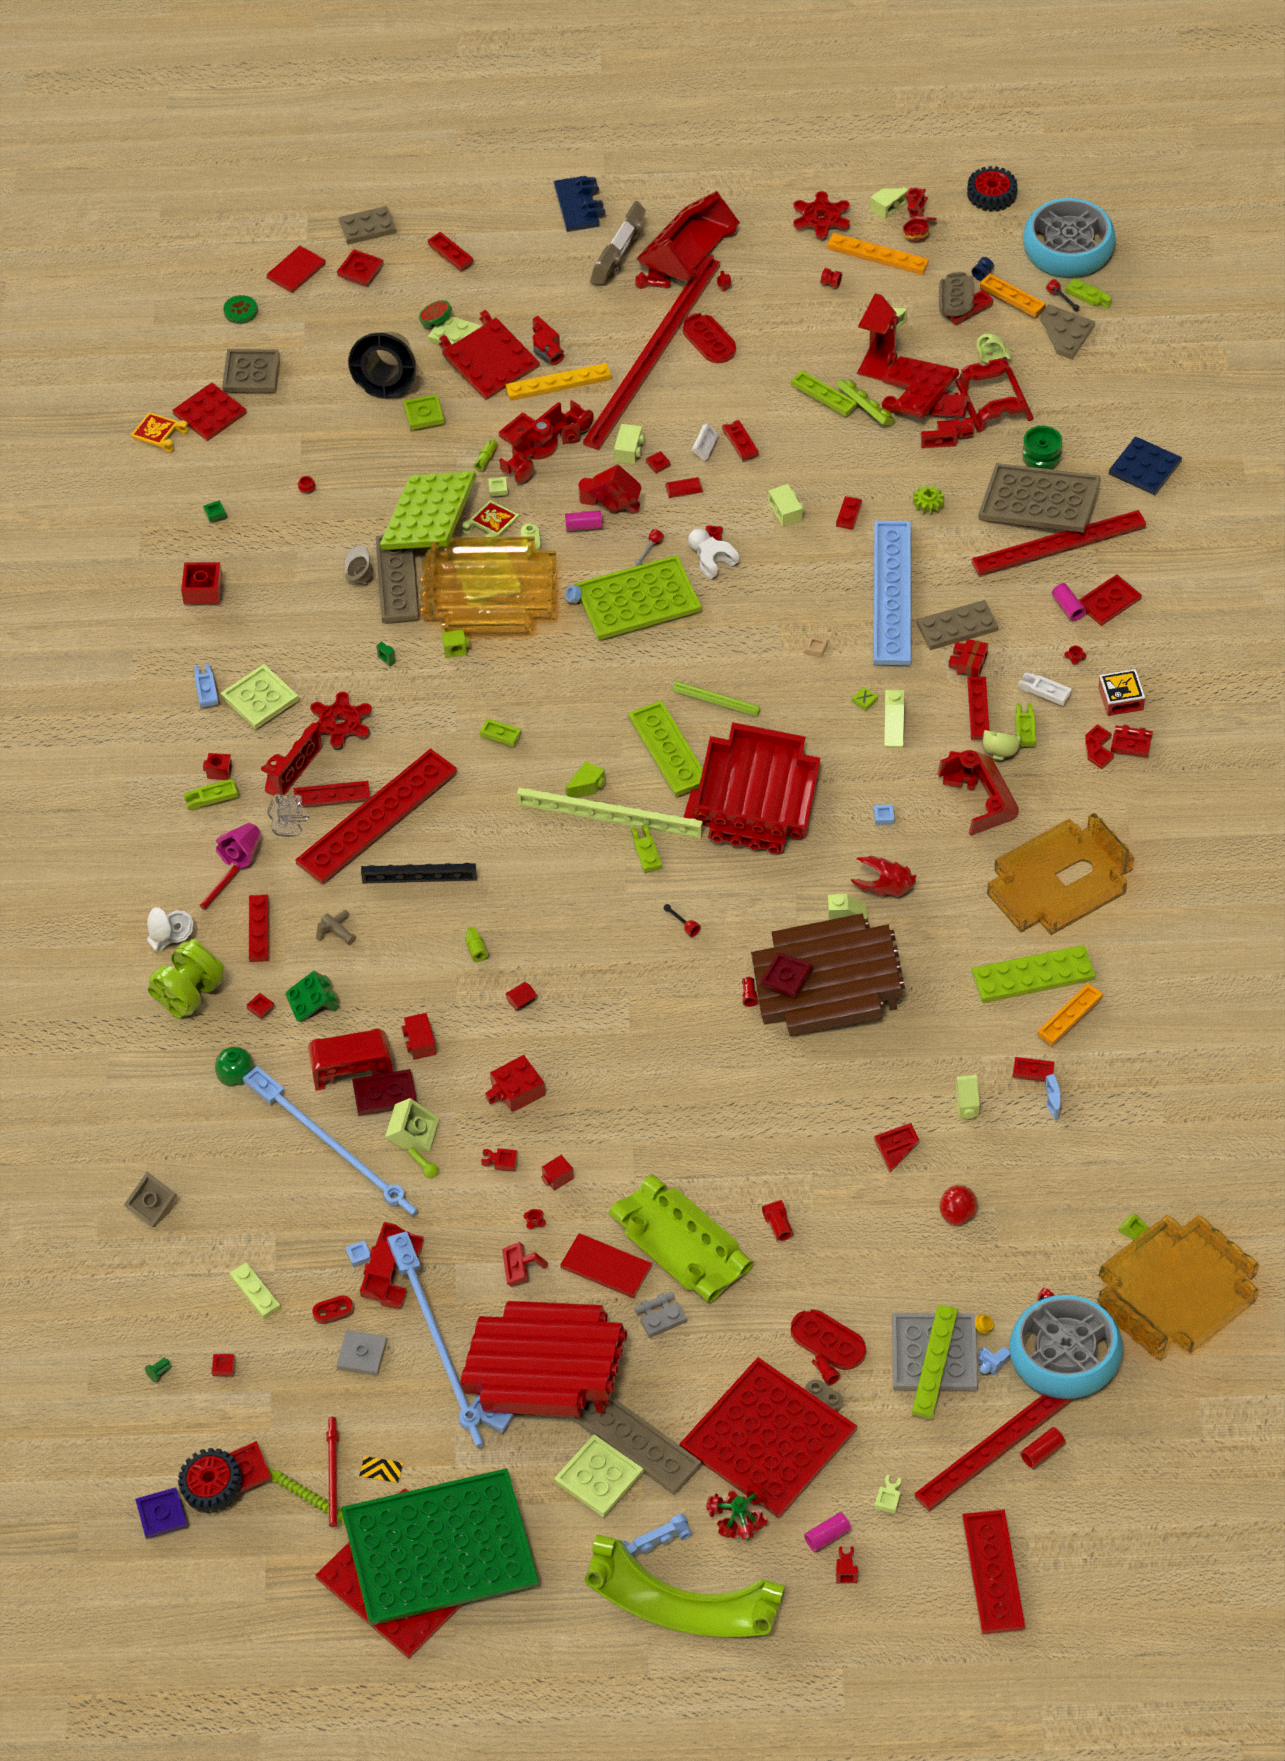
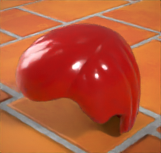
[939,1185,978,1226]

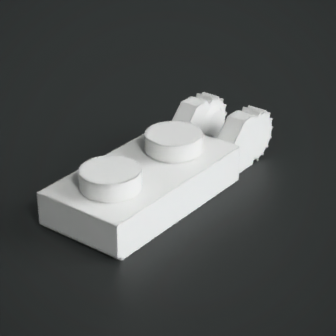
[1018,672,1072,706]

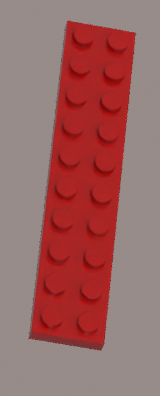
[295,748,457,884]

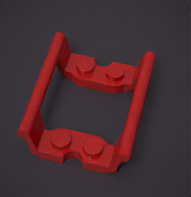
[955,358,1034,433]

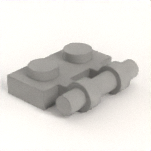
[634,1291,687,1338]

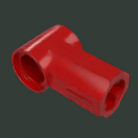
[762,1200,793,1242]

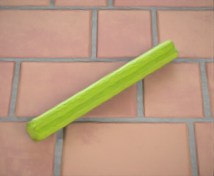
[673,681,760,717]

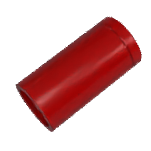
[1020,1427,1066,1469]

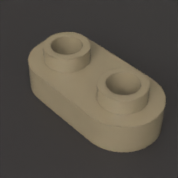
[805,1379,843,1412]

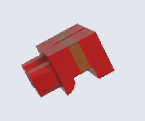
[948,639,989,677]

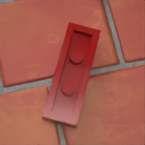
[427,232,474,271]

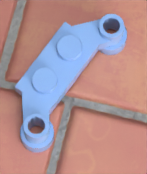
[622,1513,692,1557]

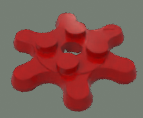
[793,191,850,239]
[308,692,372,749]

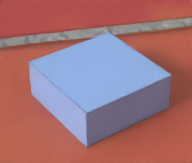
[874,805,894,825]
[346,1240,371,1267]

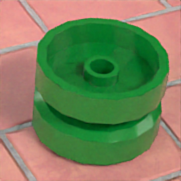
[1022,425,1062,469]

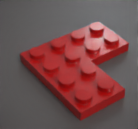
[882,356,960,418]

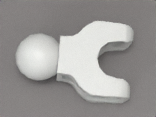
[688,529,739,579]

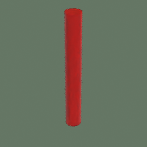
[200,865,240,910]

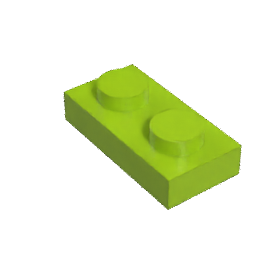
[479,718,521,747]

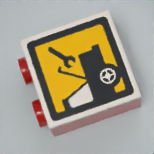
[1098,669,1145,716]

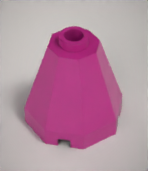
[216,823,261,869]

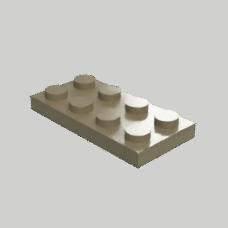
[917,600,999,650]

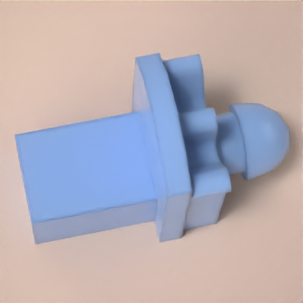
[978,1347,1011,1375]

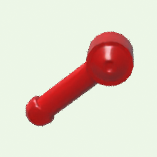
[635,272,671,289]

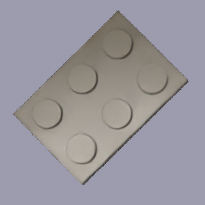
[338,206,396,245]

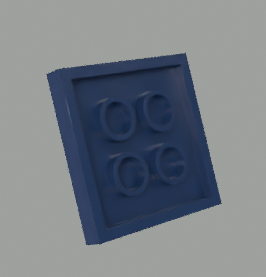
[1109,436,1182,496]

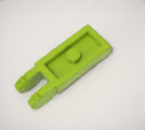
[1015,703,1036,747]
[183,779,239,810]
[631,824,662,873]

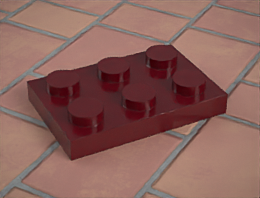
[352,1069,417,1116]

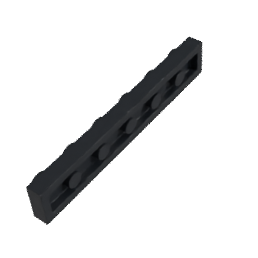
[361,863,477,884]

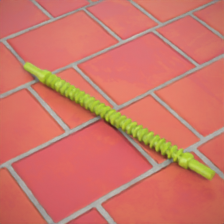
[267,1466,345,1526]

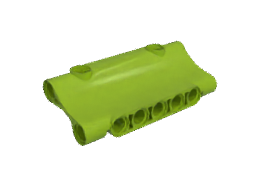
[608,1174,754,1303]

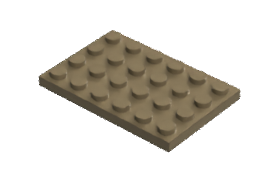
[978,463,1101,533]

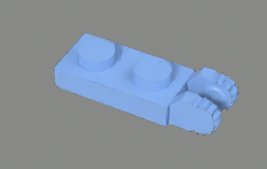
[194,664,219,708]

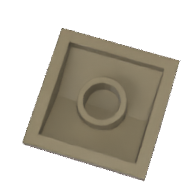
[124,1172,177,1228]

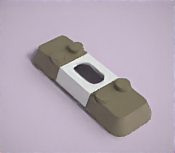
[590,200,646,285]

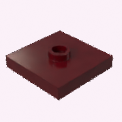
[760,952,813,998]

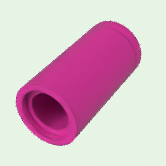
[565,510,602,531]
[1052,583,1086,621]
[804,1512,851,1552]

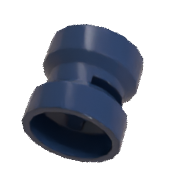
[971,257,995,281]

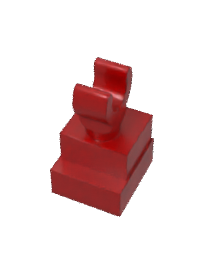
[836,1546,858,1584]

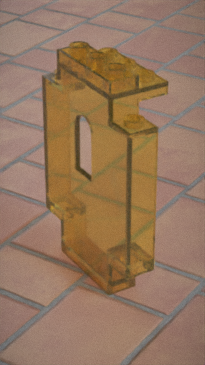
[987,813,1134,935]

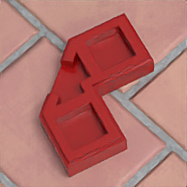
[1085,724,1114,769]

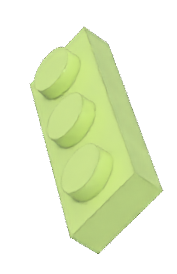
[229,1263,281,1320]

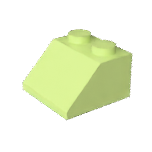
[385,1098,439,1152]

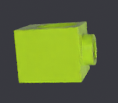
[442,630,470,658]

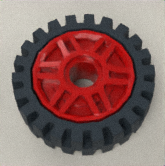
[967,166,1017,212]
[178,1448,243,1513]

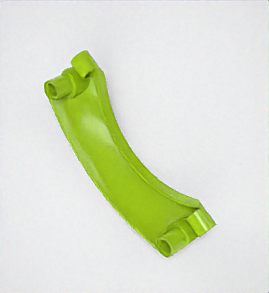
[585,1534,785,1637]

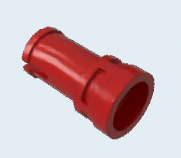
[742,977,758,1007]
[812,1354,841,1386]

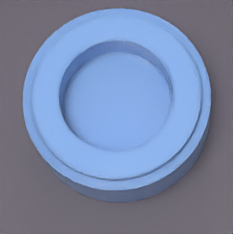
[565,585,581,604]

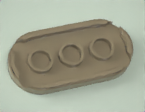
[939,272,974,316]

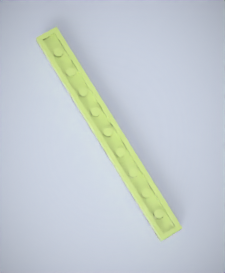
[517,788,703,838]

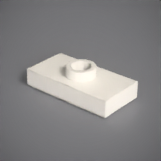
[692,423,719,461]

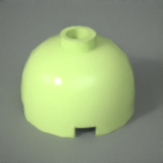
[983,730,1021,760]

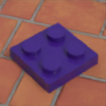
[135,1487,187,1539]

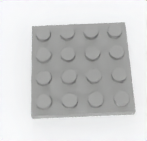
[892,1313,977,1391]

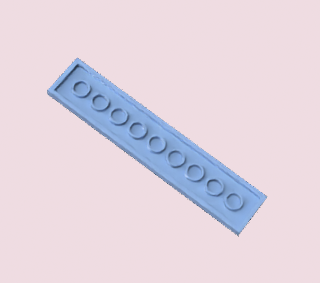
[874,521,911,665]

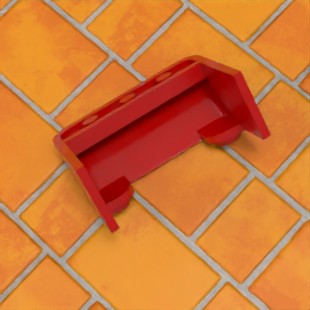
[857,293,899,381]
[937,750,1019,836]

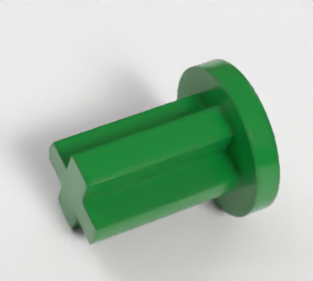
[145,1357,172,1382]

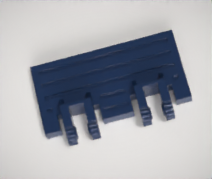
[554,175,606,232]

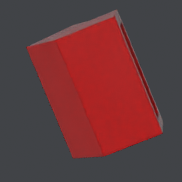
[505,982,538,1011]

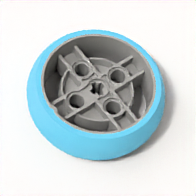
[1023,198,1116,278]
[1010,1295,1123,1399]

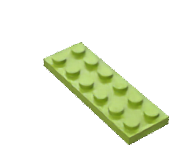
[628,700,703,797]
[972,945,1096,1003]

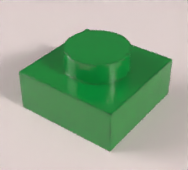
[203,500,226,522]
[376,641,395,667]

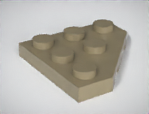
[1040,304,1095,360]

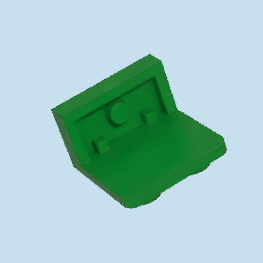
[285,970,340,1022]

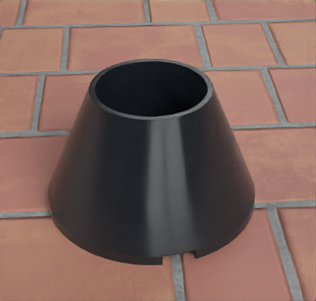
[348,332,417,398]

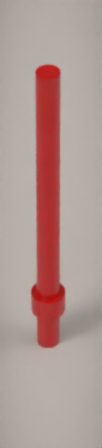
[326,1417,339,1528]

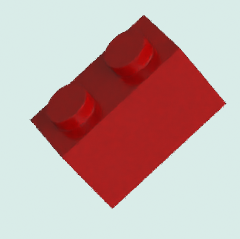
[401,1012,436,1060]

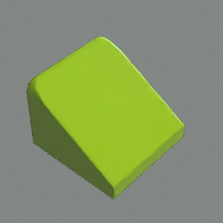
[1117,1213,1149,1242]

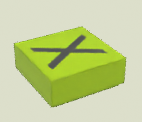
[852,687,878,711]

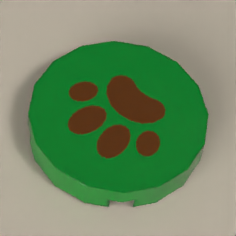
[223,295,258,324]

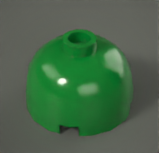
[215,1047,255,1087]

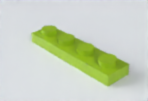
[791,371,857,417]
[837,379,896,426]

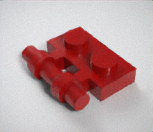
[1111,725,1153,758]
[943,751,979,790]

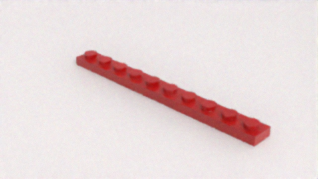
[972,510,1146,576]
[914,1394,1074,1511]

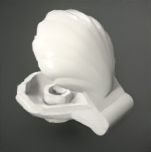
[147,907,193,953]

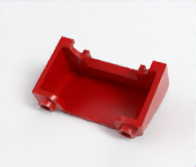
[308,1028,393,1091]

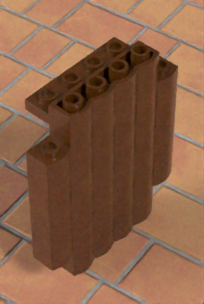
[751,913,905,1036]

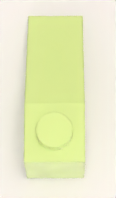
[884,690,904,748]

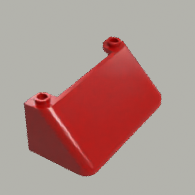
[637,191,740,282]

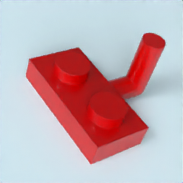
[502,1242,548,1287]

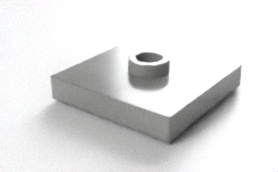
[336,1330,387,1376]

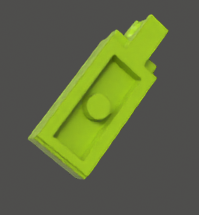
[1065,277,1112,309]

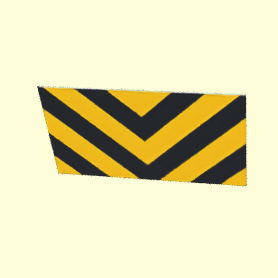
[359,1456,403,1483]

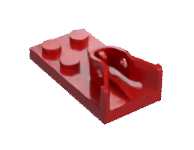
[261,722,322,800]

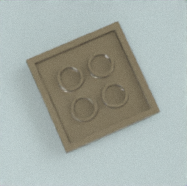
[222,349,279,392]

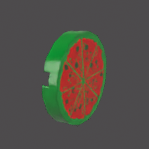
[419,300,452,327]

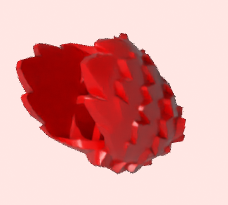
[851,855,917,897]

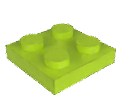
[403,394,445,430]

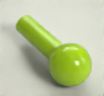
[407,1147,439,1178]

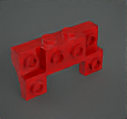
[360,1222,424,1309]

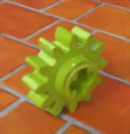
[913,484,945,514]

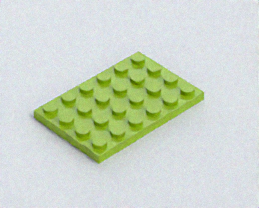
[380,471,477,550]
[575,555,702,641]

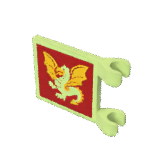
[462,500,519,546]

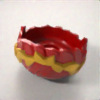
[903,219,929,241]

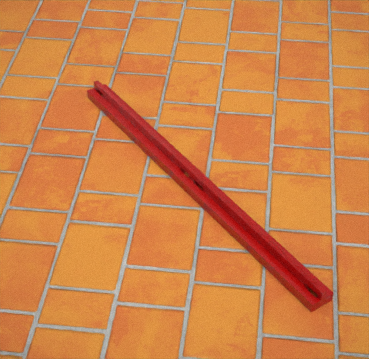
[583,254,720,450]

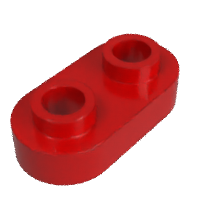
[312,1295,353,1324]

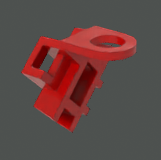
[906,188,937,221]

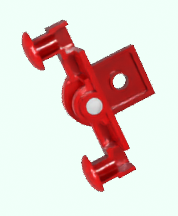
[499,400,594,483]

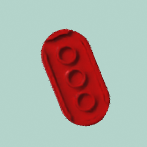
[683,313,736,363]
[791,1309,866,1370]

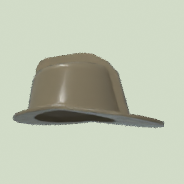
[345,545,373,585]

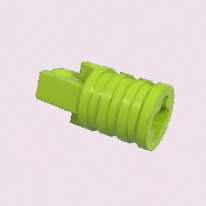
[465,927,489,962]

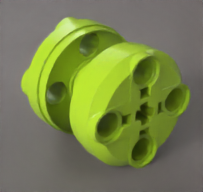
[147,939,225,1019]

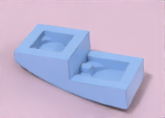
[1045,1074,1061,1121]

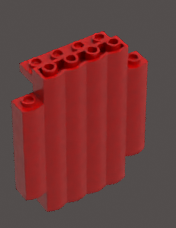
[693,722,821,854]
[460,1301,627,1417]

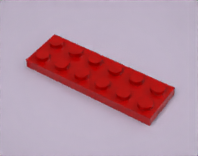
[962,1509,1025,1634]

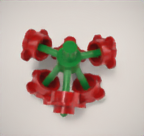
[706,1484,768,1541]

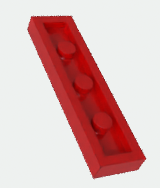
[967,676,989,740]
[293,780,370,808]
[249,894,269,962]

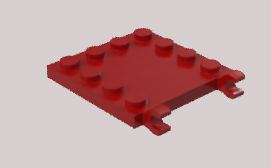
[439,310,540,400]

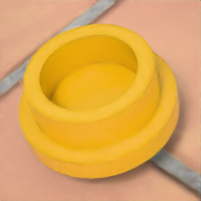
[975,1314,994,1335]

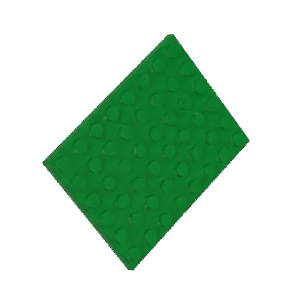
[341,1468,539,1626]

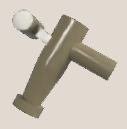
[316,910,356,945]

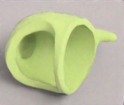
[977,333,1011,363]

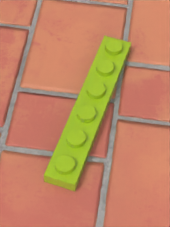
[912,1304,958,1419]

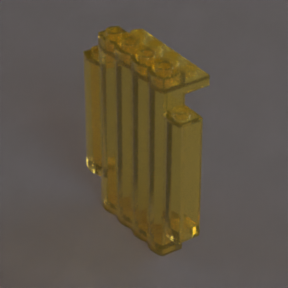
[420,536,557,636]
[1097,1215,1260,1361]

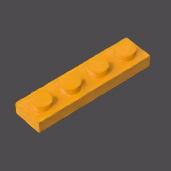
[980,273,1046,318]
[1037,983,1103,1046]

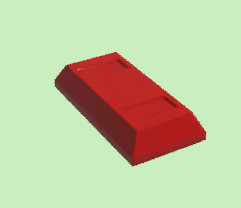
[665,477,703,498]

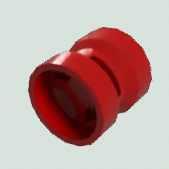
[820,268,842,288]

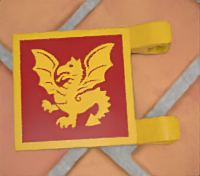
[131,412,189,453]

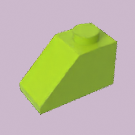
[566,761,606,798]

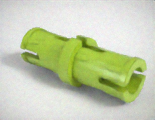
[474,439,498,471]

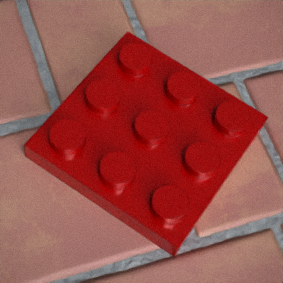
[172,382,247,442]

